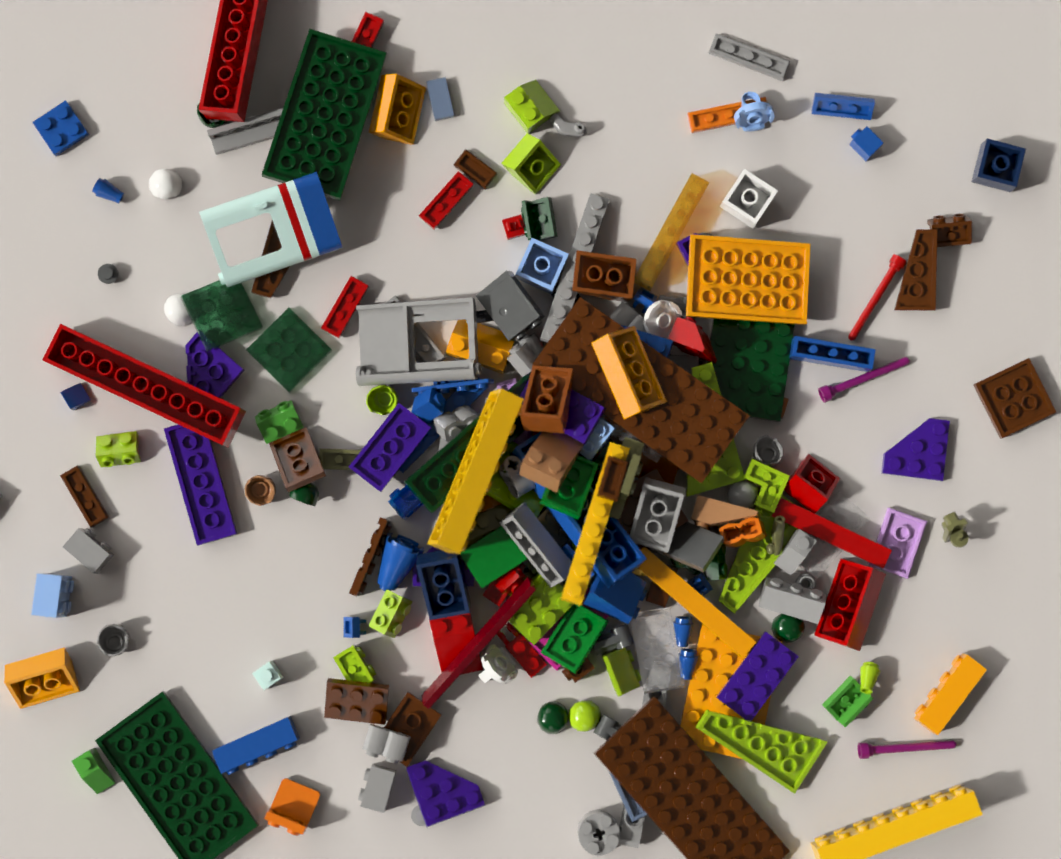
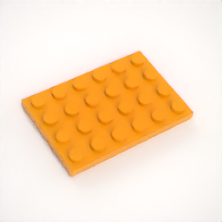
[686,234,810,325]
[680,624,782,759]

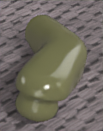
[767,516,785,556]

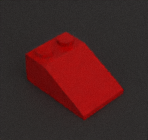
[429,612,483,675]

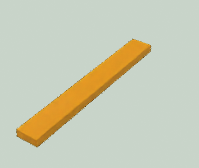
[638,547,756,658]

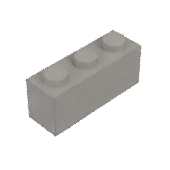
[759,577,826,624]

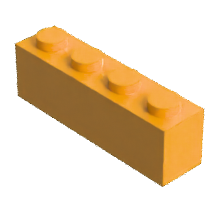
[914,654,987,735]

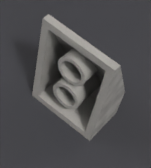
[630,477,686,552]

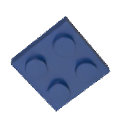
[32,100,89,156]

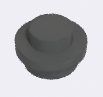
[98,264,118,284]

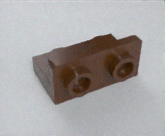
[927,213,972,247]

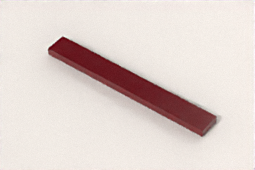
[421,577,536,709]

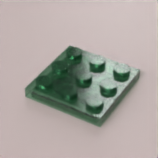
[181,280,263,352]
[246,308,332,393]

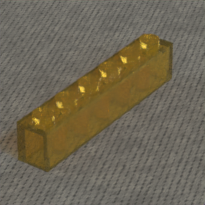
[634,173,709,291]

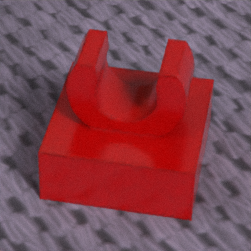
[502,214,525,240]

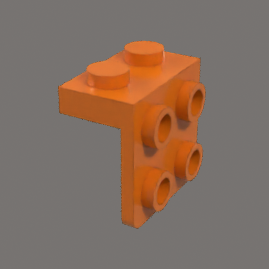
[264,778,320,836]

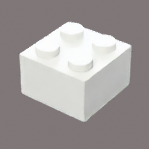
[720,169,778,229]

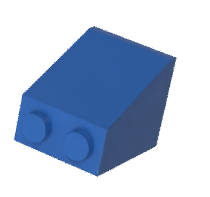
[583,572,647,624]

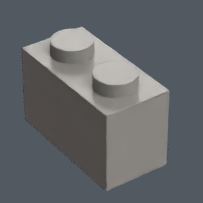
[63,528,114,573]
[358,764,397,813]

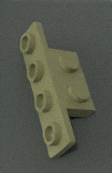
[609,437,644,520]

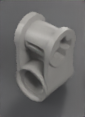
[499,456,535,498]

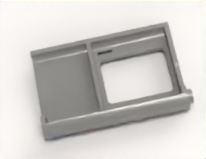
[356,297,482,386]

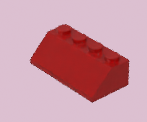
[814,559,886,651]

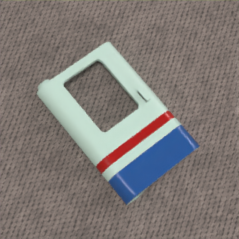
[199,172,343,288]

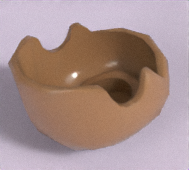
[244,475,276,506]

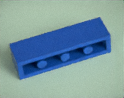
[789,336,876,372]
[212,716,300,775]

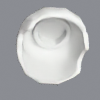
[149,169,182,200]
[164,294,196,326]

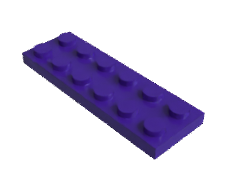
[164,425,237,546]

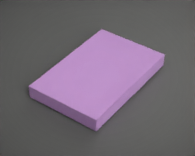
[868,508,927,579]

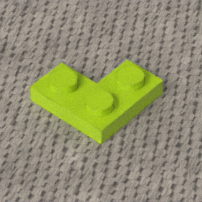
[743,459,790,513]

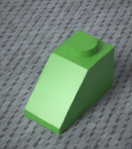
[71,748,116,794]

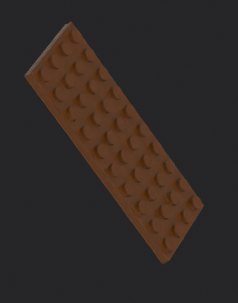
[533,297,749,484]
[593,697,790,859]

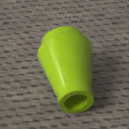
[860,662,881,694]

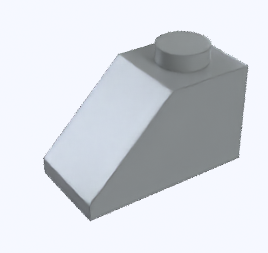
[773,529,817,575]

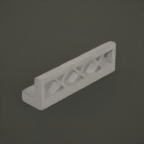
[207,108,283,155]

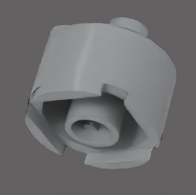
[578,810,620,856]

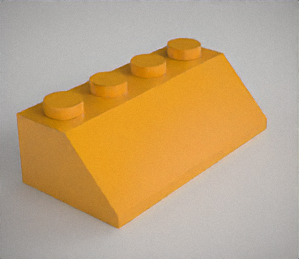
[592,326,667,419]

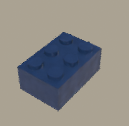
[416,550,471,620]

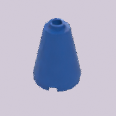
[377,533,424,591]

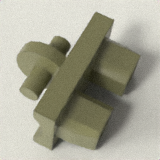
[941,512,969,548]

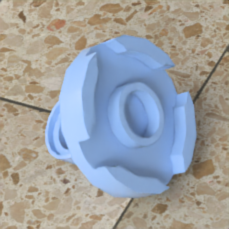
[734,92,775,132]

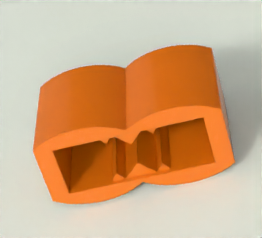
[719,518,767,548]

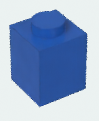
[849,126,884,161]
[412,387,446,423]

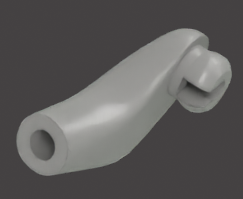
[549,113,586,137]

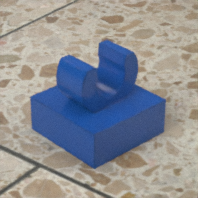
[633,287,658,314]
[687,572,713,596]
[344,617,366,638]

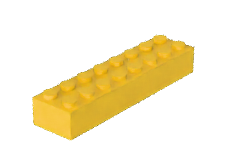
[427,389,523,554]
[810,785,983,859]

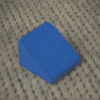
[60,383,91,410]

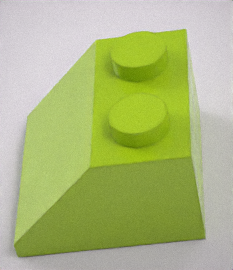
[504,79,560,134]
[501,133,561,194]
[601,647,642,697]

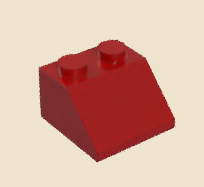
[668,317,717,364]
[784,454,840,514]

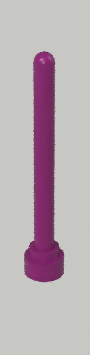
[818,357,910,403]
[857,740,957,759]

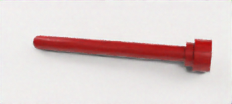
[848,254,907,341]

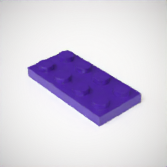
[519,380,606,445]
[349,403,431,492]
[716,631,799,721]

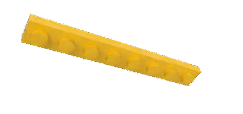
[561,442,630,606]

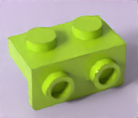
[95,431,141,467]
[369,590,413,638]
[333,644,376,683]

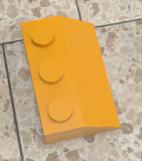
[369,74,426,145]
[446,320,515,374]
[4,647,80,709]

